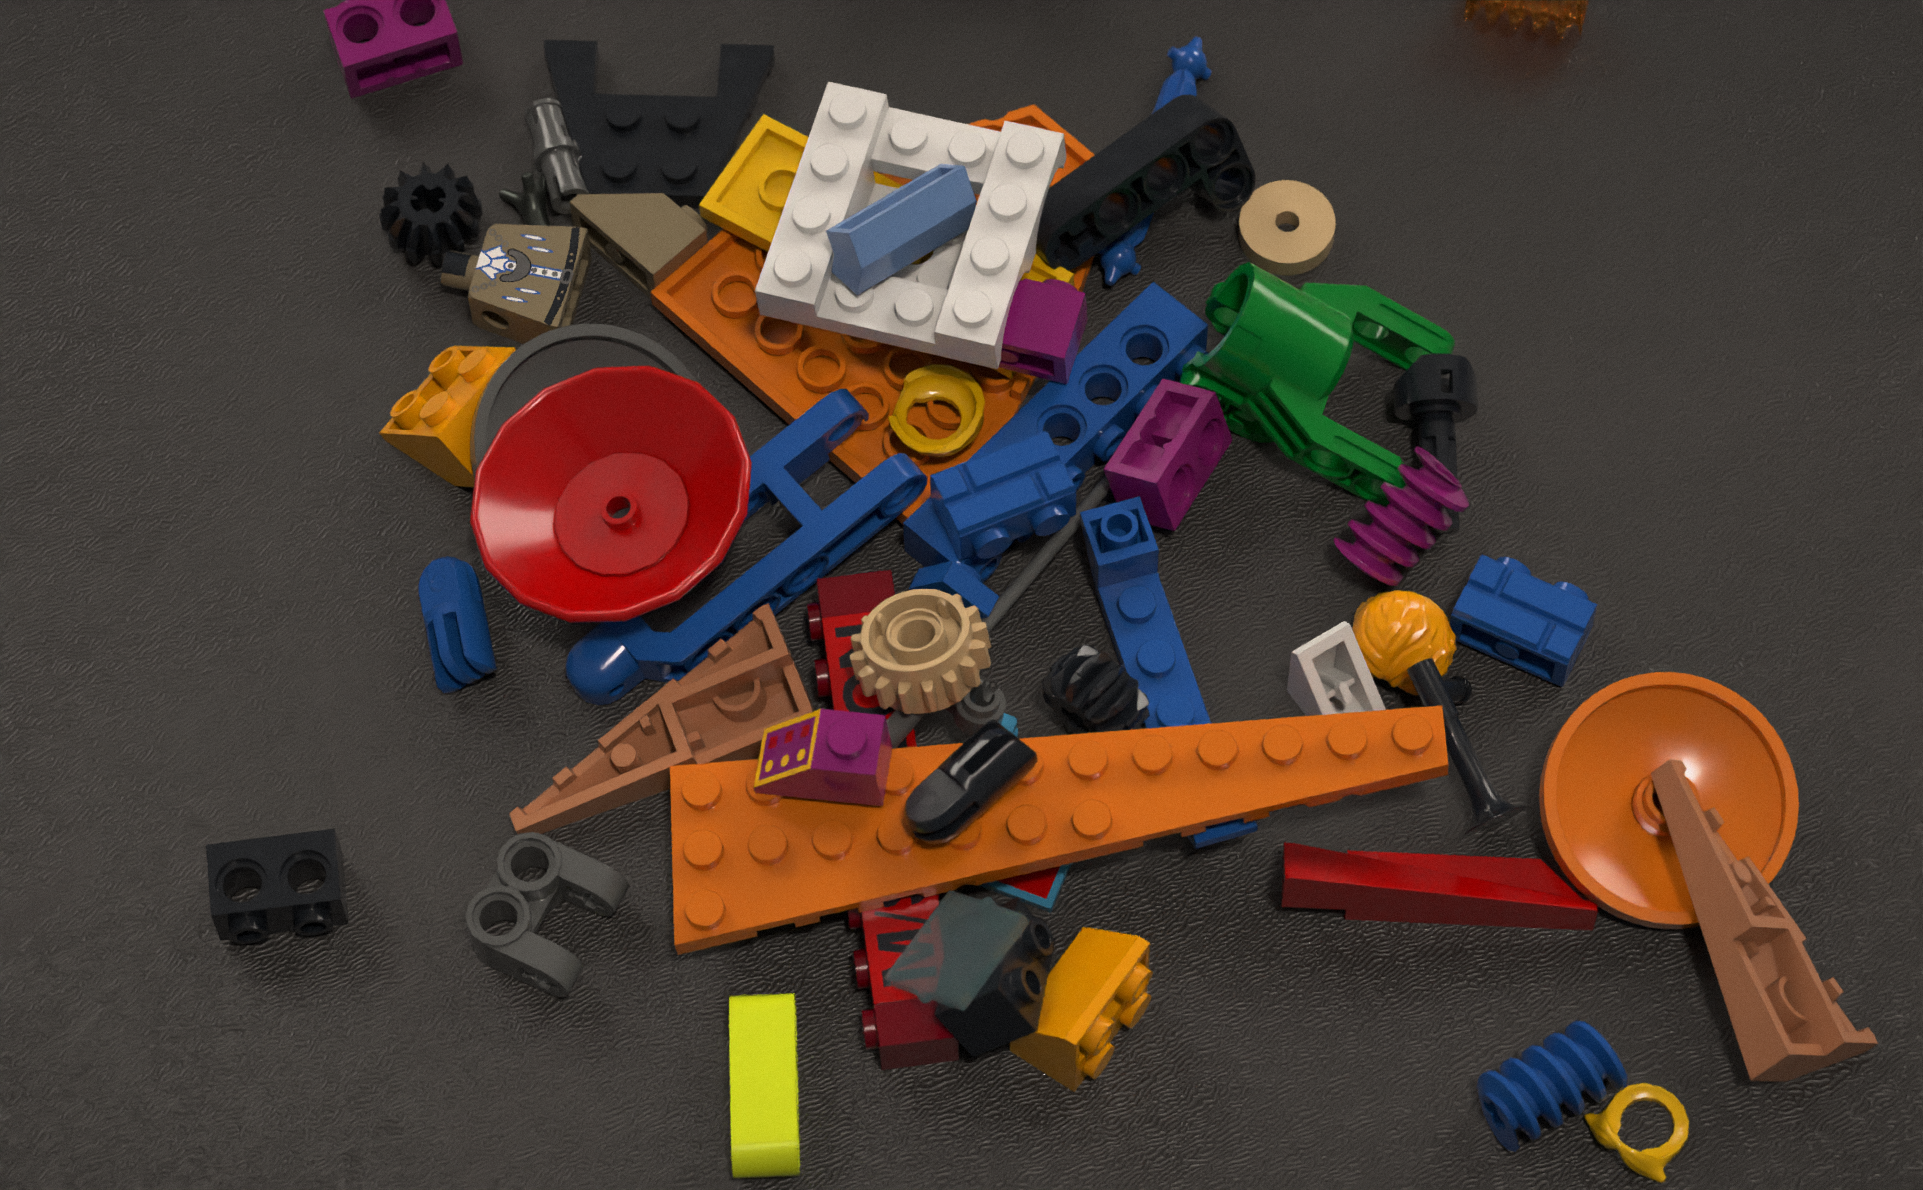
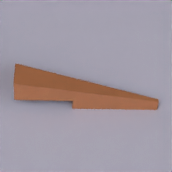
[509,603,815,834]
[1651,759,1878,1082]

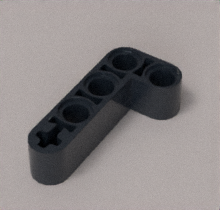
[1036,94,1256,271]

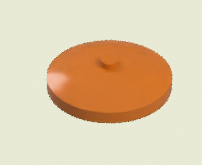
[1539,672,1799,929]

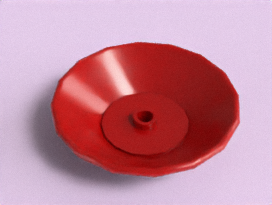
[470,365,752,623]

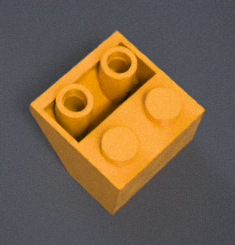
[379,346,516,487]
[1010,927,1153,1092]

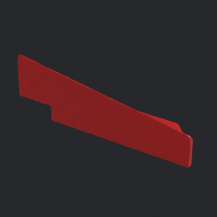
[1282,842,1598,931]

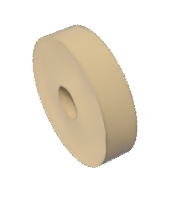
[1238,180,1336,275]

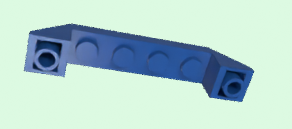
[1080,496,1257,849]

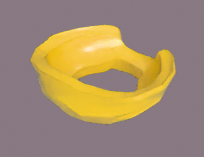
[888,364,985,457]

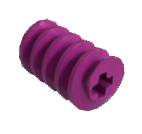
[1333,446,1469,586]

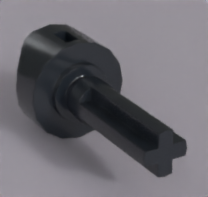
[1394,354,1478,535]

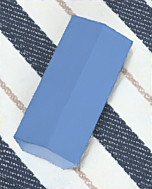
[826,164,976,295]

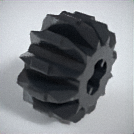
[379,161,483,267]
[1042,644,1150,734]

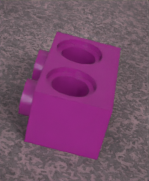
[323,0,463,99]
[1104,379,1233,531]

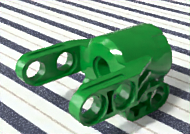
[1179,262,1455,506]

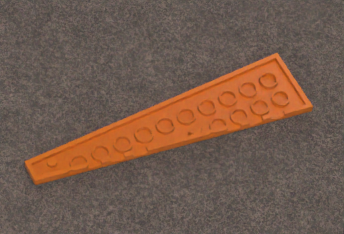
[670,705,1448,955]

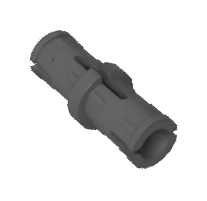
[524,98,589,214]

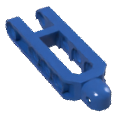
[565,389,928,705]

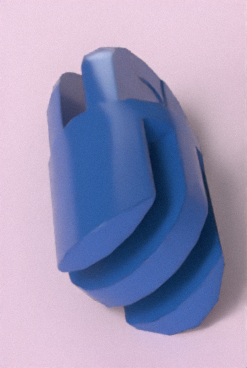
[419,556,497,693]

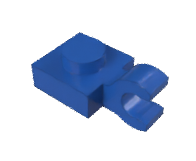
[909,560,999,619]

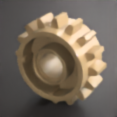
[850,589,992,714]

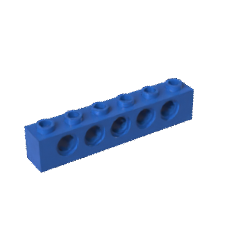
[903,282,1208,583]

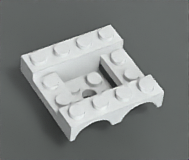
[755,82,1067,369]

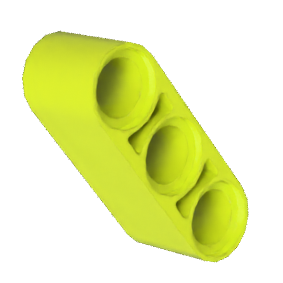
[729,993,800,1178]

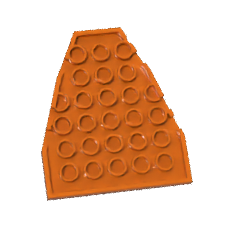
[650,105,1096,524]

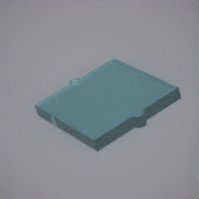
[884,890,1030,1011]

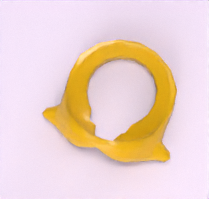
[1585,1083,1689,1183]

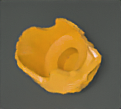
[1352,590,1457,696]

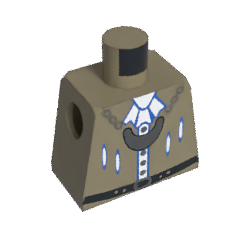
[441,224,592,344]

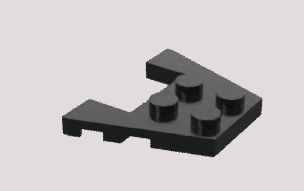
[544,40,775,208]

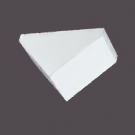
[1287,621,1386,716]

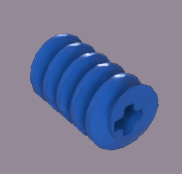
[1477,1020,1628,1152]

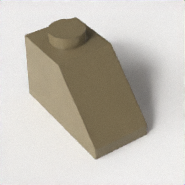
[570,193,708,299]

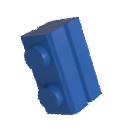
[930,431,1076,560]
[1450,554,1598,687]

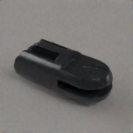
[904,719,1038,844]

